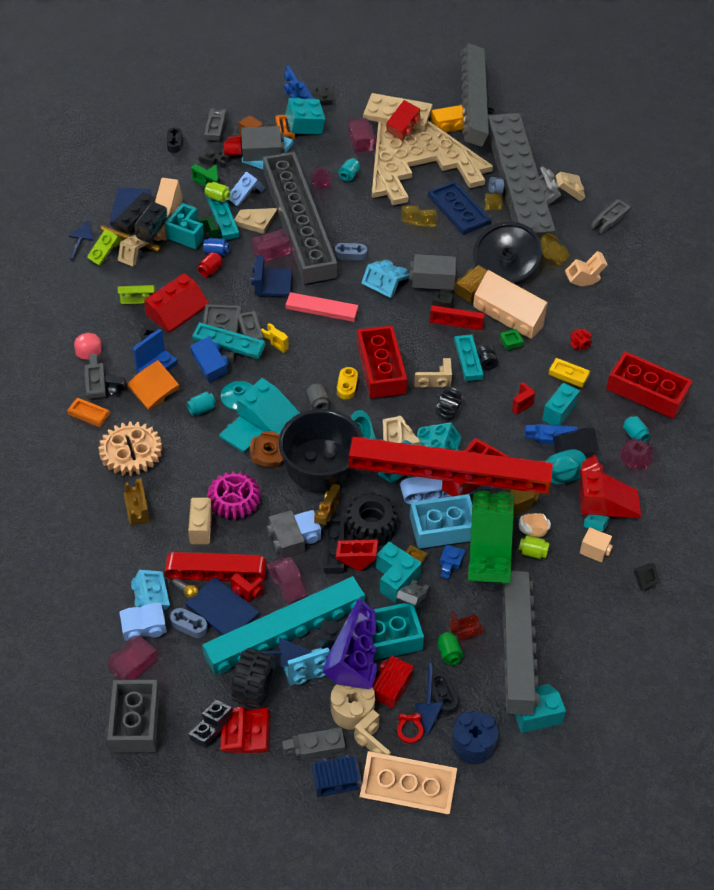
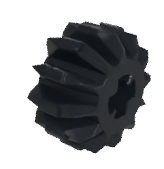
[436,386,463,420]

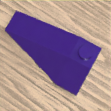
[322,599,377,689]

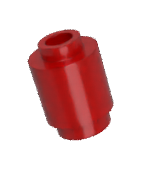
[197,252,223,277]

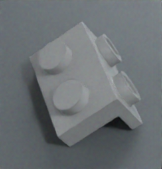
[539,166,561,205]

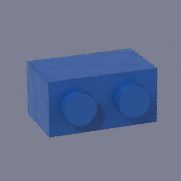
[190,336,229,382]

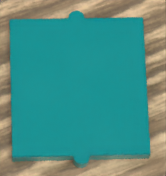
[219,416,264,453]

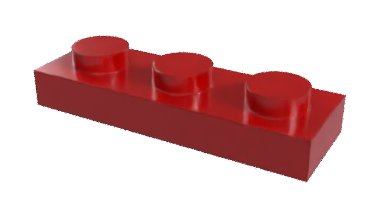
[430,306,485,331]

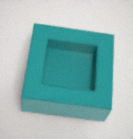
[584,515,609,532]

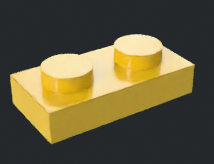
[548,358,590,388]

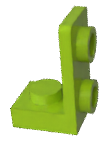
[87,229,123,266]

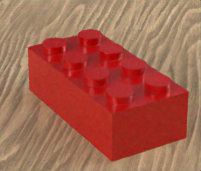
[357,325,407,398]
[606,351,693,419]

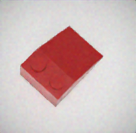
[579,471,641,518]

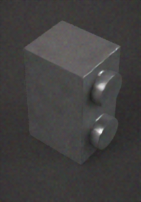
[266,510,305,559]

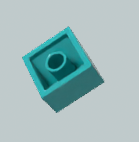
[514,684,566,733]

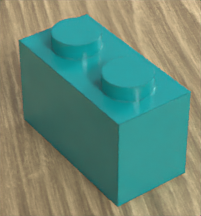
[542,383,580,426]

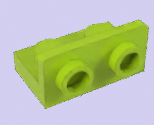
[118,285,156,304]

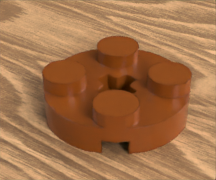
[249,431,284,468]

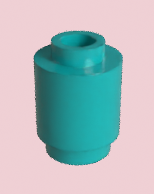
[338,158,360,182]
[187,391,216,416]
[623,416,650,444]

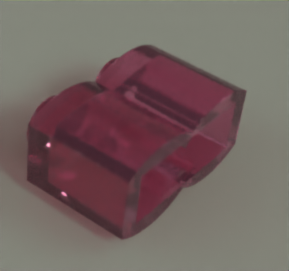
[107,635,158,680]

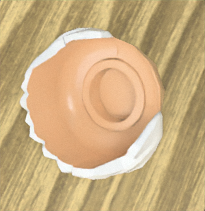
[518,513,551,538]

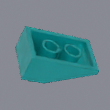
[237,378,300,434]

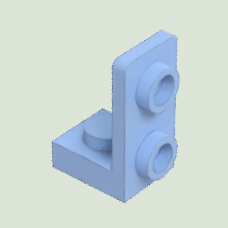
[229,172,266,206]

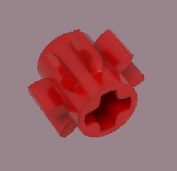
[569,328,592,351]

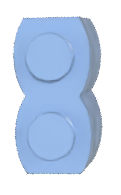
[120,603,167,642]

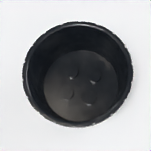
[279,409,363,492]

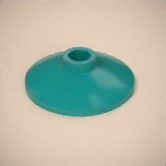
[221,381,253,411]

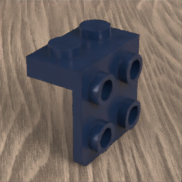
[251,255,292,296]

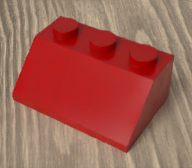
[144,273,209,333]

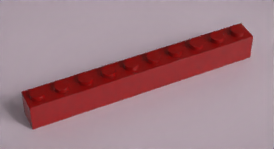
[349,437,553,495]

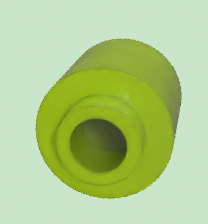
[205,182,231,203]
[519,535,549,559]

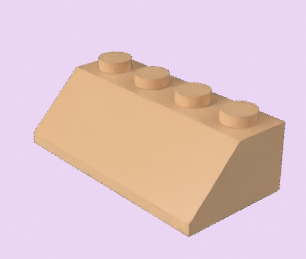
[473,270,548,339]

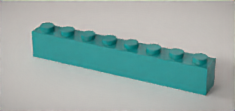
[202,576,365,675]

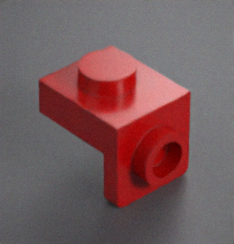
[231,573,264,603]

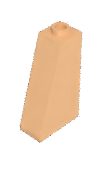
[154,178,183,241]

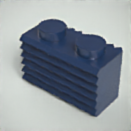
[312,755,362,797]

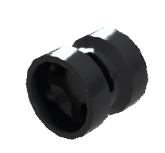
[477,345,499,371]

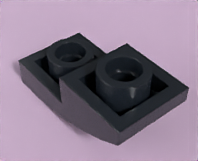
[188,700,233,748]

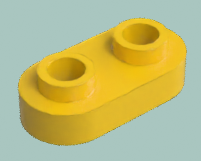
[337,367,358,400]

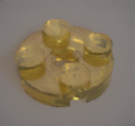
[540,233,569,265]

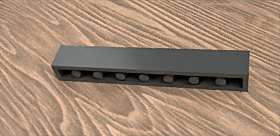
[502,571,539,715]

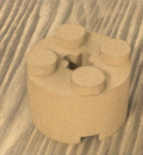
[331,684,375,730]

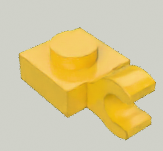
[261,323,289,353]

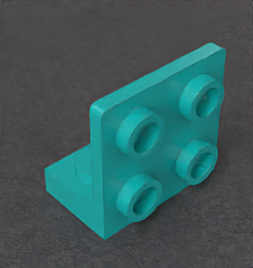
[416,422,462,451]

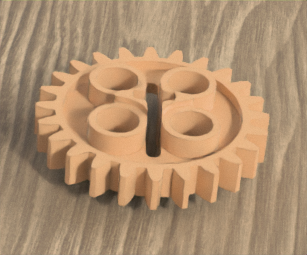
[99,422,162,476]

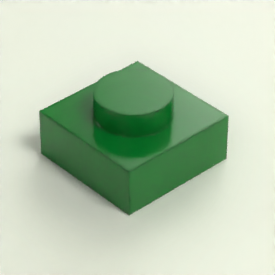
[499,329,524,350]

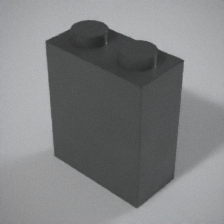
[241,126,285,162]
[409,254,456,290]

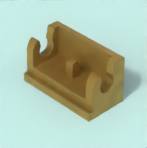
[124,478,150,526]

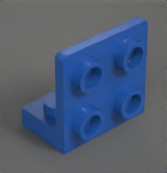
[284,65,313,99]
[133,329,178,374]

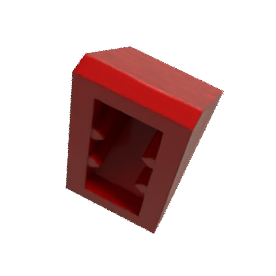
[335,540,379,571]

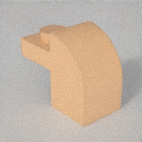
[565,251,607,286]

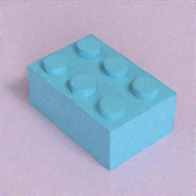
[410,494,472,549]

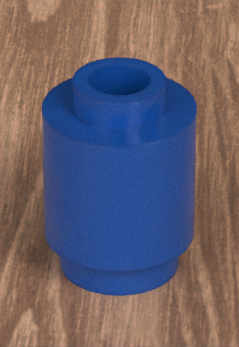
[203,238,229,256]

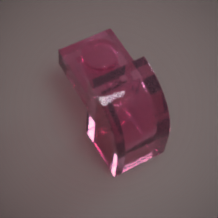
[267,556,306,603]

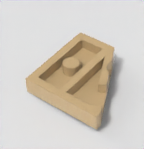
[383,416,421,445]

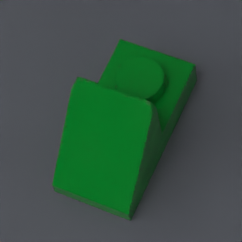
[191,164,218,187]

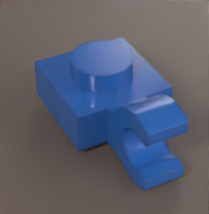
[439,544,465,579]

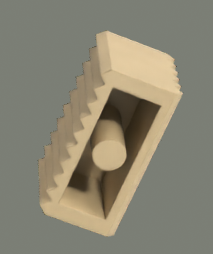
[188,498,212,544]

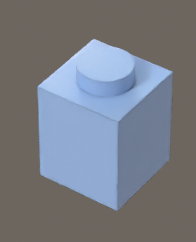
[294,510,321,544]

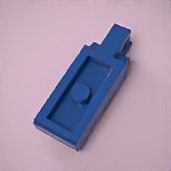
[525,424,577,445]

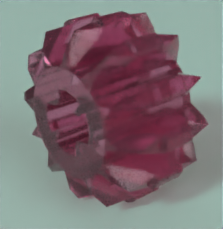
[620,437,653,470]

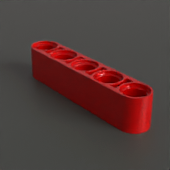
[164,552,266,582]

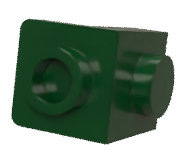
[196,216,221,239]

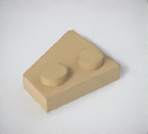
[556,172,585,201]
[234,208,277,234]

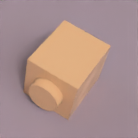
[580,527,613,562]

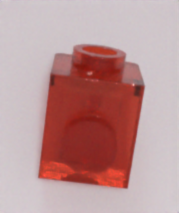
[448,612,483,640]

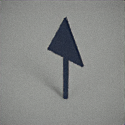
[69,220,93,260]
[239,637,312,668]
[415,663,444,736]

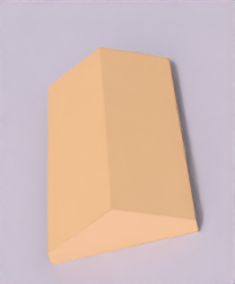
[360,751,457,814]

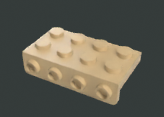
[363,93,433,130]

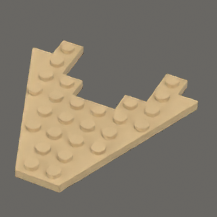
[372,121,493,205]

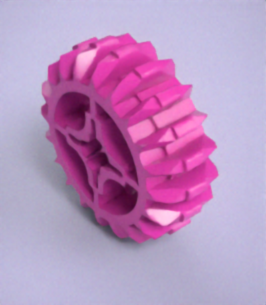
[207,471,261,520]

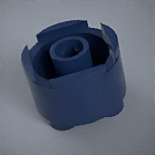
[452,712,498,764]

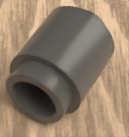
[306,384,329,410]

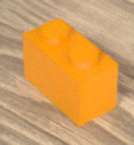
[431,105,464,133]

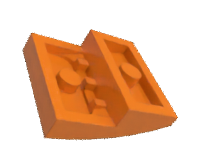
[128,360,179,411]

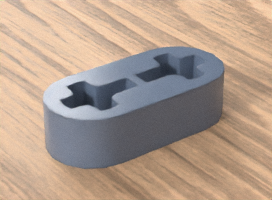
[488,177,504,194]
[335,243,367,261]
[170,608,208,638]

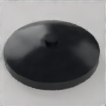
[473,222,543,285]

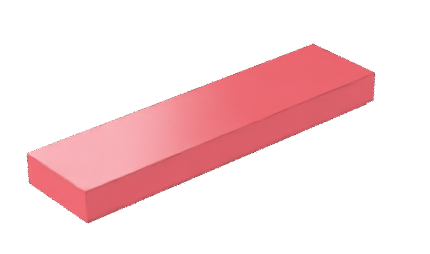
[286,292,358,322]

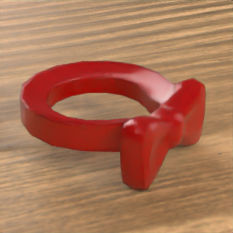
[397,713,423,744]

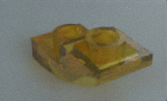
[401,206,436,227]

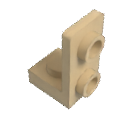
[118,235,149,266]
[414,358,452,388]
[354,710,391,755]

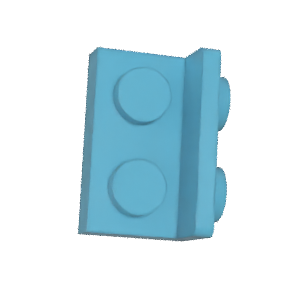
[131,570,170,610]

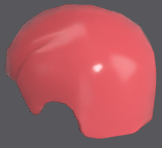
[74,333,102,360]

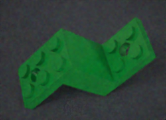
[468,490,514,583]

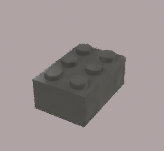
[107,680,160,753]

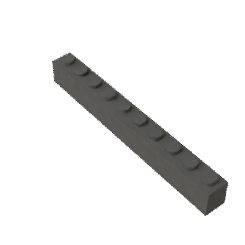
[460,43,489,147]

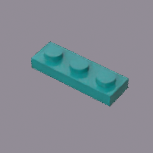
[454,335,483,381]

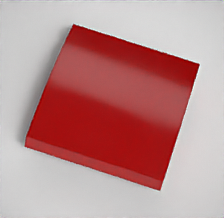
[220,707,270,753]

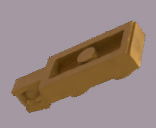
[314,484,340,525]

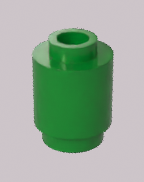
[437,632,464,665]

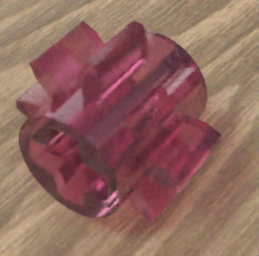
[311,167,331,188]

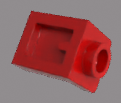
[512,382,535,415]

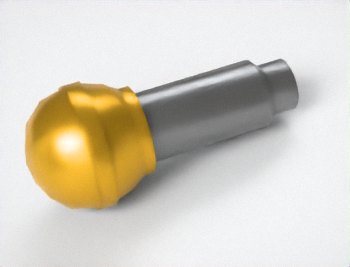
[172,578,199,599]

